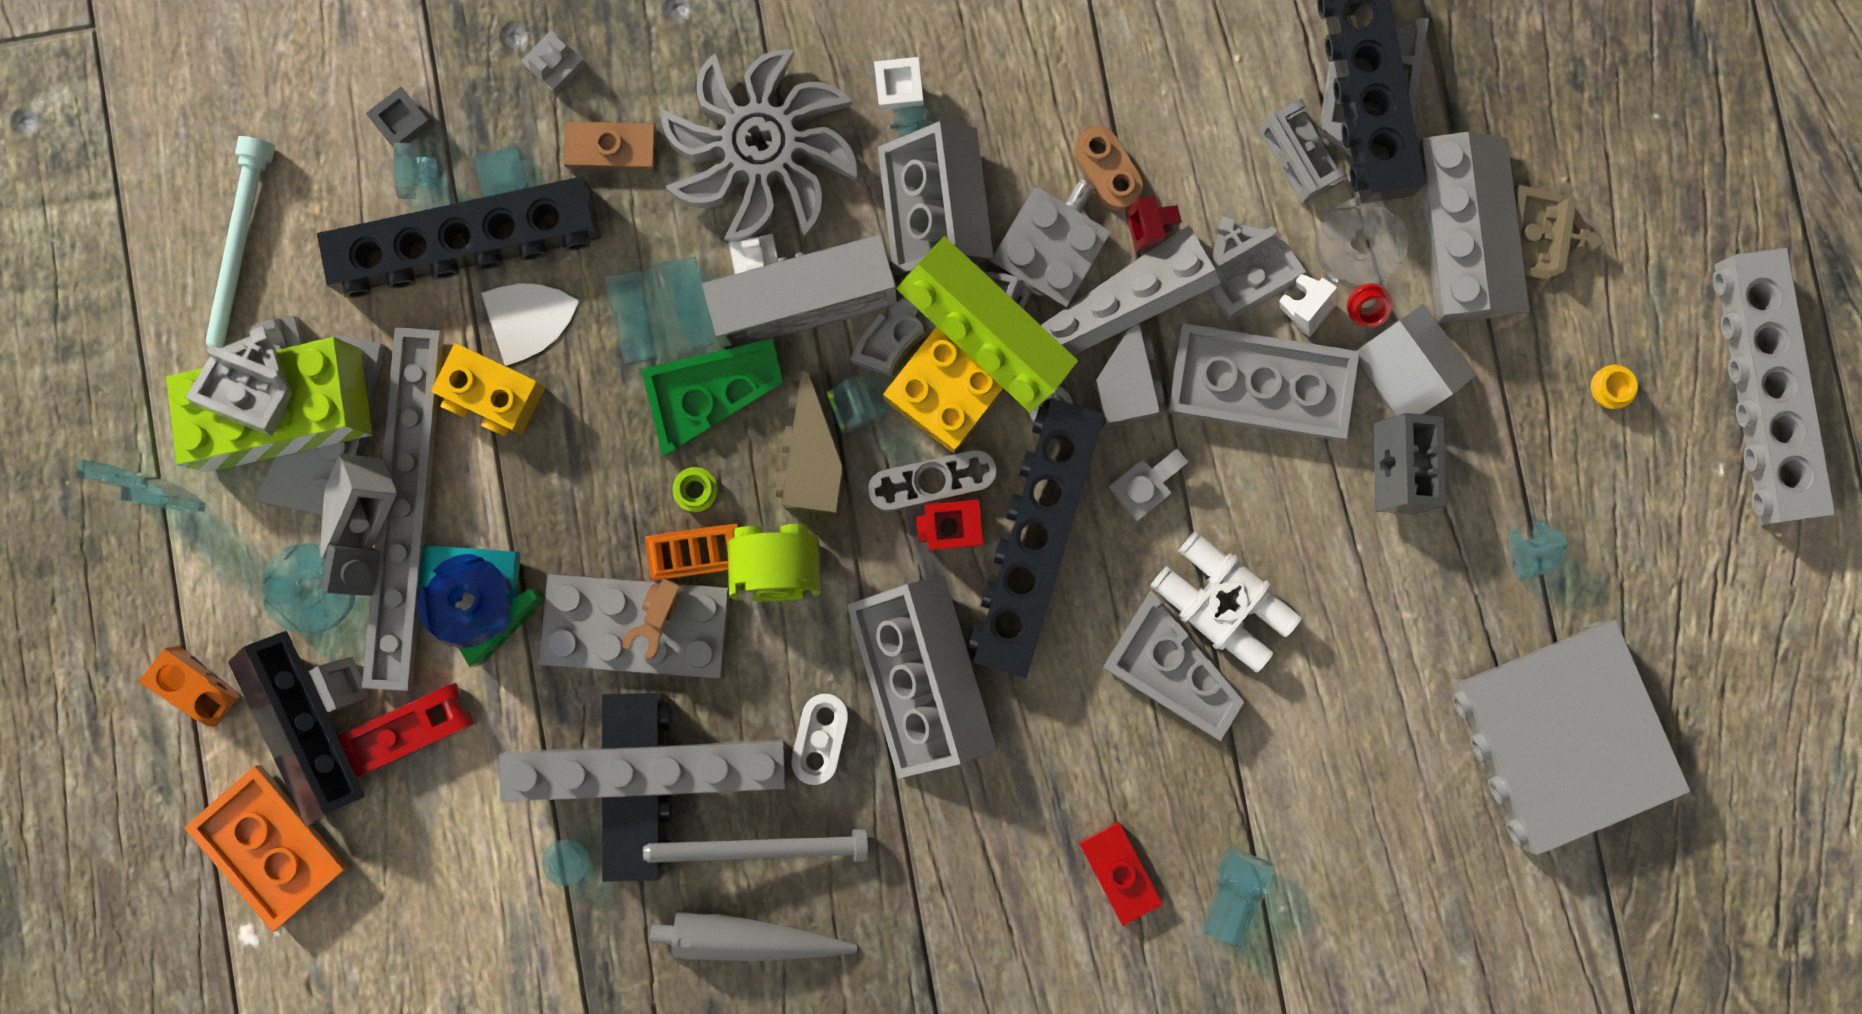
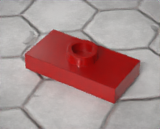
[1078,821,1163,926]

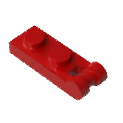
[337,683,475,778]

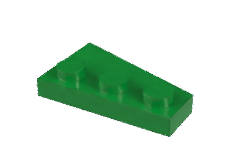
[641,338,784,457]

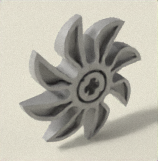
[662,49,857,242]

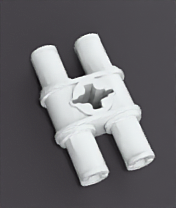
[1150,531,1302,673]

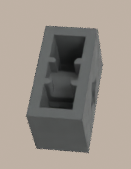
[1373,413,1447,515]

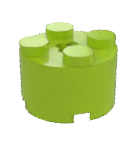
[727,524,821,602]

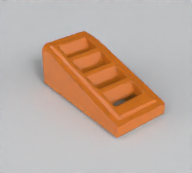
[645,523,738,582]

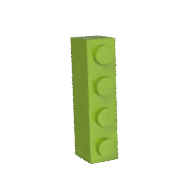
[896,236,1078,413]

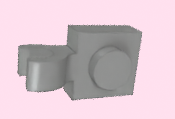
[1108,448,1188,522]

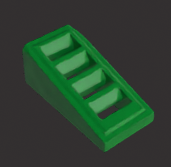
[452,589,545,667]

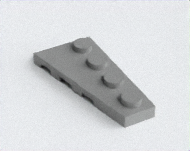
[1041,225,1221,355]

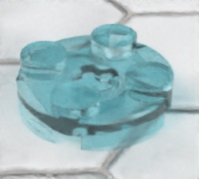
[262,543,357,634]

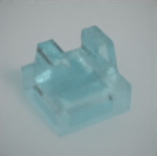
[394,143,439,199]
[827,375,888,434]
[1507,520,1568,582]

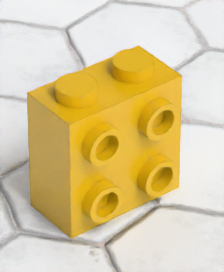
[883,326,1005,454]

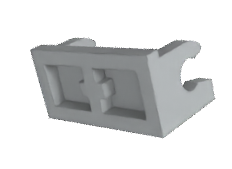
[1257,99,1346,204]

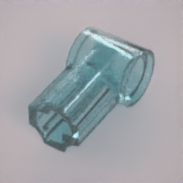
[1202,847,1274,948]

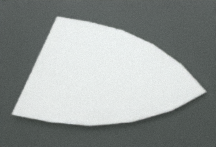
[481,283,579,366]

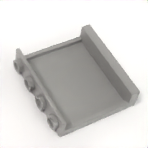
[1451,620,1691,855]

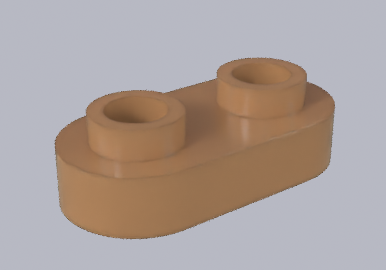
[1074,126,1143,211]

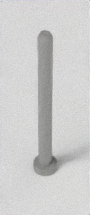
[643,829,868,863]

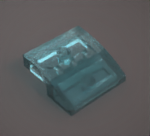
[604,257,717,366]
[76,459,205,512]

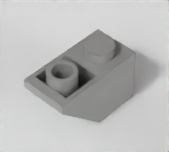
[1092,324,1164,429]

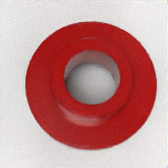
[1346,283,1393,328]

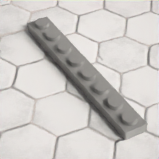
[362,327,444,691]

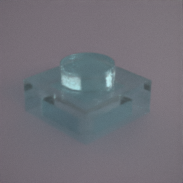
[474,146,528,198]

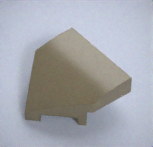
[1514,185,1604,282]

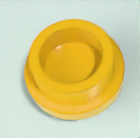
[1591,364,1638,410]

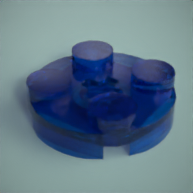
[417,554,513,648]

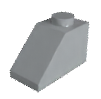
[320,453,397,559]

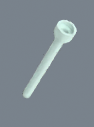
[206,136,275,348]

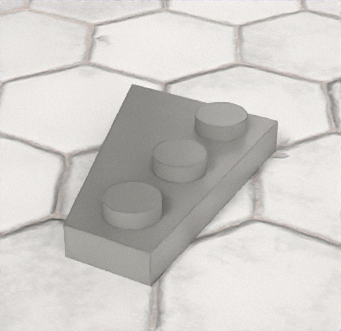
[1102,591,1244,741]

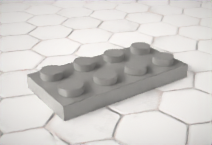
[1166,323,1360,442]
[539,574,729,678]

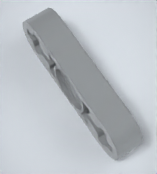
[868,450,996,512]

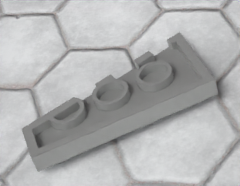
[254,335,386,515]

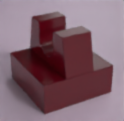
[1125,195,1182,253]

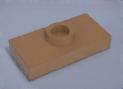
[564,121,656,171]

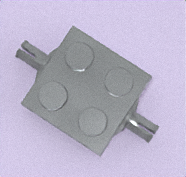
[989,179,1111,309]

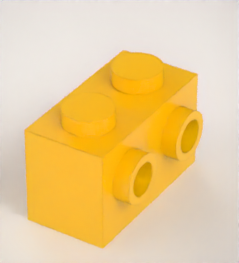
[430,343,546,437]

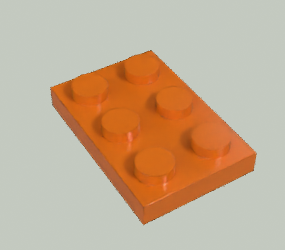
[184,765,349,932]

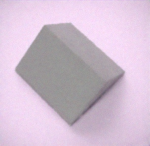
[1356,303,1476,416]

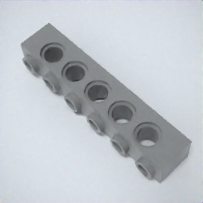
[1713,248,1835,525]

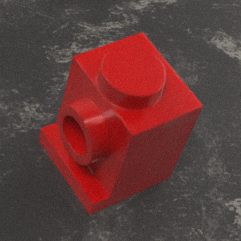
[916,499,983,552]

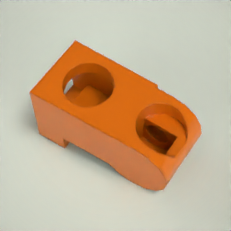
[138,645,240,727]

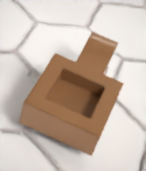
[622,578,685,659]

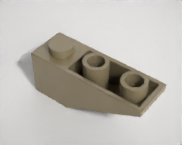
[776,370,844,516]

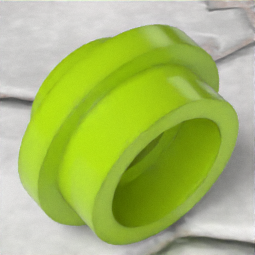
[672,467,718,512]

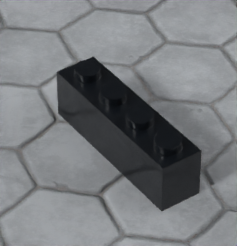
[228,630,365,827]
[602,693,672,882]

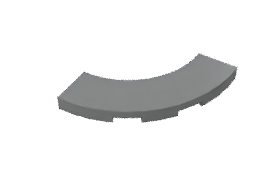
[850,272,1023,377]

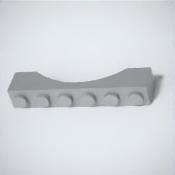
[499,740,785,802]

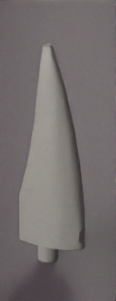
[650,910,857,961]

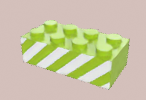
[166,337,372,473]

